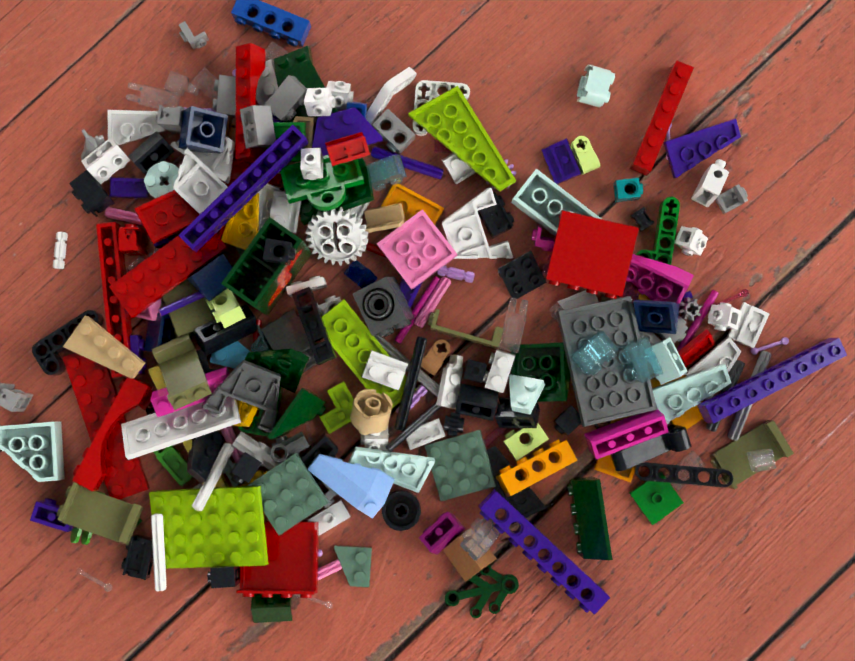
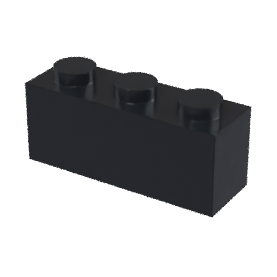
[194,305,257,356]

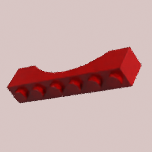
[236,43,266,164]
[630,60,694,176]
[72,377,152,491]

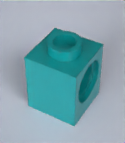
[613,178,643,202]

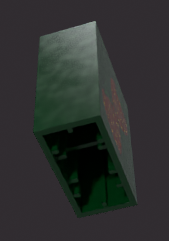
[221,217,312,316]

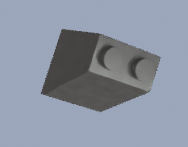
[261,309,316,372]

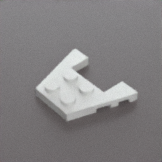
[442,187,513,259]

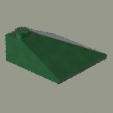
[510,342,571,402]
[268,388,327,440]

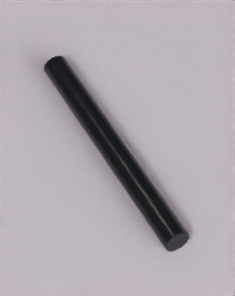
[385,402,441,452]

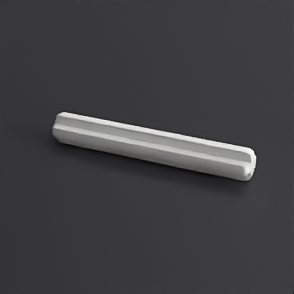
[192,443,234,511]
[151,513,167,591]

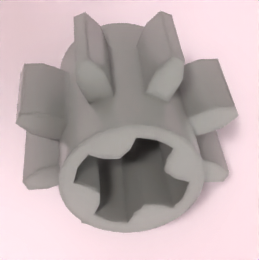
[679,297,702,321]

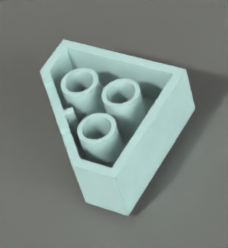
[0,422,65,482]

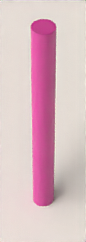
[394,276,441,344]
[677,290,719,351]

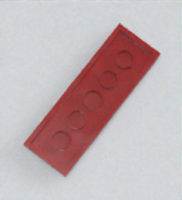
[109,233,228,318]

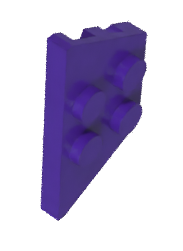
[312,107,383,156]

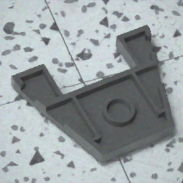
[202,360,281,433]

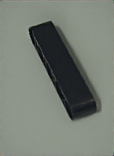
[635,462,733,488]

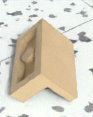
[364,203,406,233]

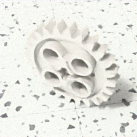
[306,207,368,266]

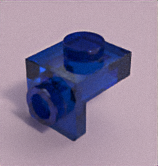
[344,259,377,289]

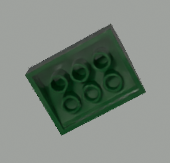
[567,476,613,561]

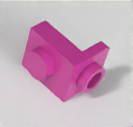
[531,224,555,251]

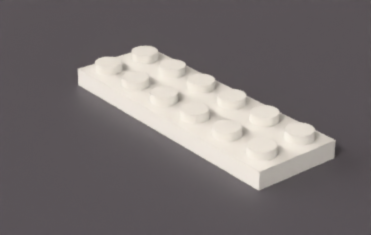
[121,396,241,460]

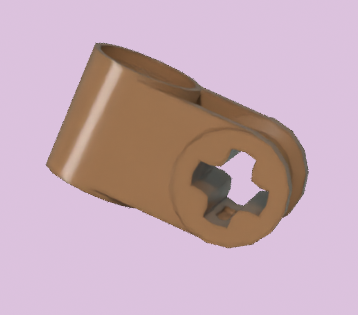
[421,339,451,376]

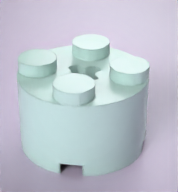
[577,64,615,108]
[144,161,179,199]

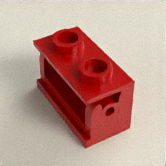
[325,132,370,166]
[119,224,147,256]

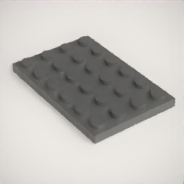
[556,296,657,427]

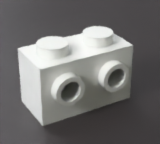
[81,137,130,184]
[483,349,515,393]

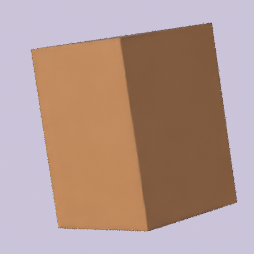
[443,527,497,582]

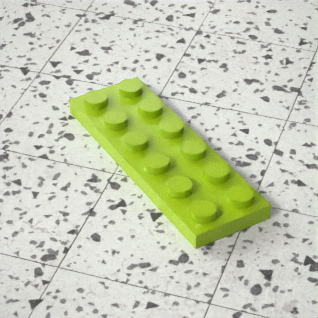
[322,299,416,408]

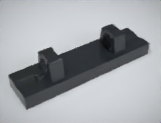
[292,287,337,365]

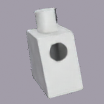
[691,159,729,208]

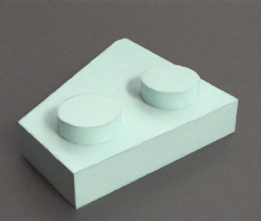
[509,374,545,414]

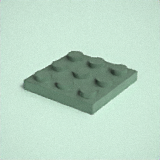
[425,430,497,501]
[247,453,329,535]

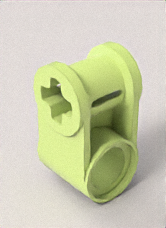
[571,136,600,175]

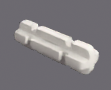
[53,232,68,269]

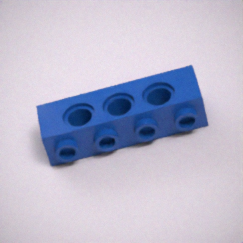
[231,0,311,47]

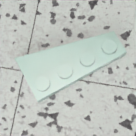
[652,364,731,424]
[348,447,435,493]

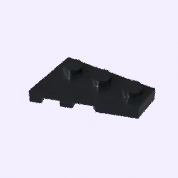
[187,431,225,483]

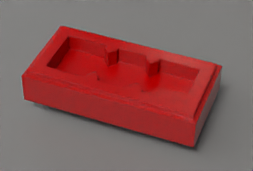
[678,329,715,367]

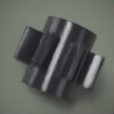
[443,412,465,436]

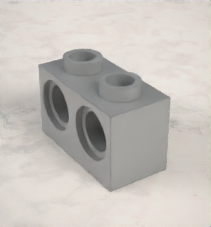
[372,109,416,154]

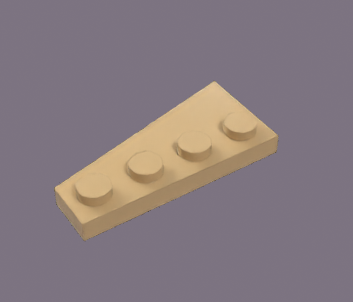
[63,316,145,378]

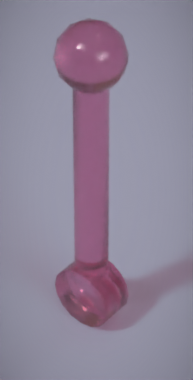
[713,289,749,305]

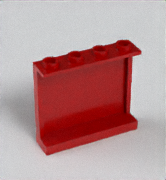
[545,210,639,299]
[236,521,319,598]

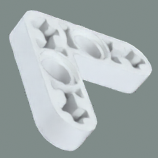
[366,67,417,125]
[413,80,470,136]

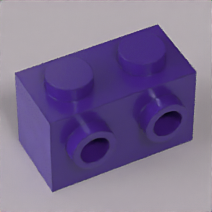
[30,498,75,532]

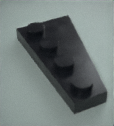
[487,446,546,524]

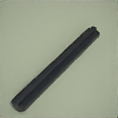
[395,336,427,431]

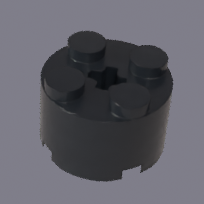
[382,490,421,531]

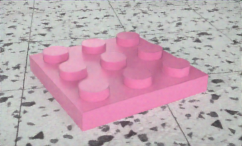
[377,209,457,290]

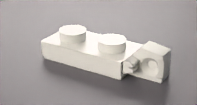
[436,355,463,409]

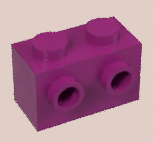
[419,511,466,555]

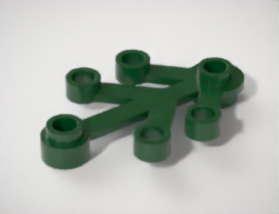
[445,565,519,618]

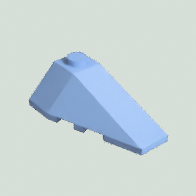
[308,454,394,519]

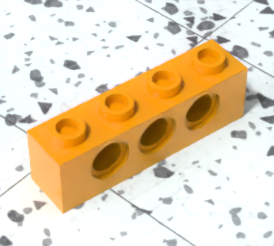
[496,439,578,498]

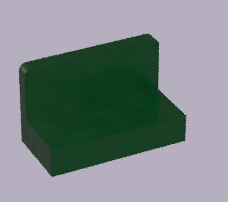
[251,594,293,623]

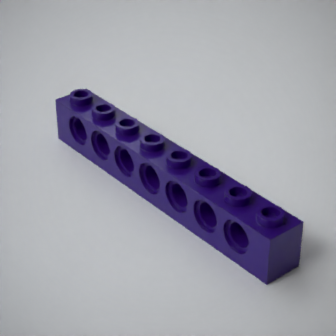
[178,125,308,252]
[697,338,847,424]
[478,489,610,615]

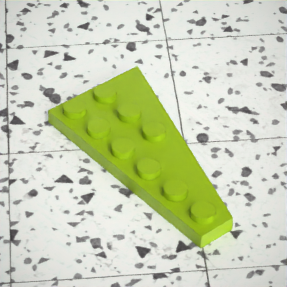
[408,86,516,191]

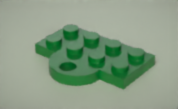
[280,155,364,211]

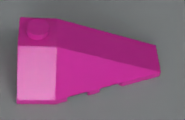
[626,254,694,304]

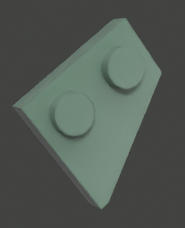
[334,545,372,587]

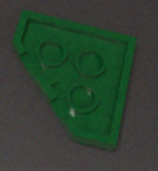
[245,349,309,393]

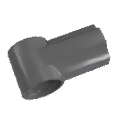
[270,432,310,462]

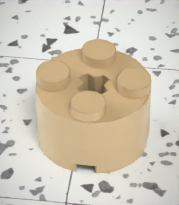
[350,389,393,435]

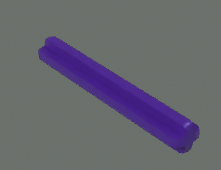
[371,147,444,179]

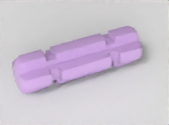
[437,266,475,283]
[396,385,427,413]

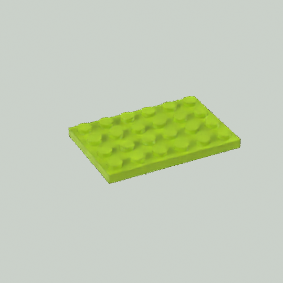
[149,485,269,569]

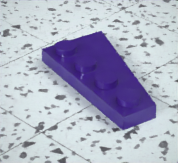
[663,119,741,178]

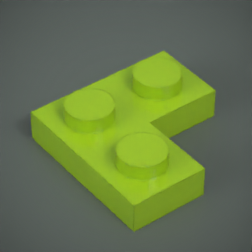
[320,381,354,434]

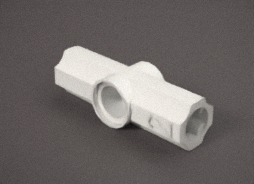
[231,431,282,471]

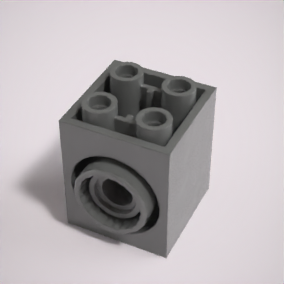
[352,276,415,338]

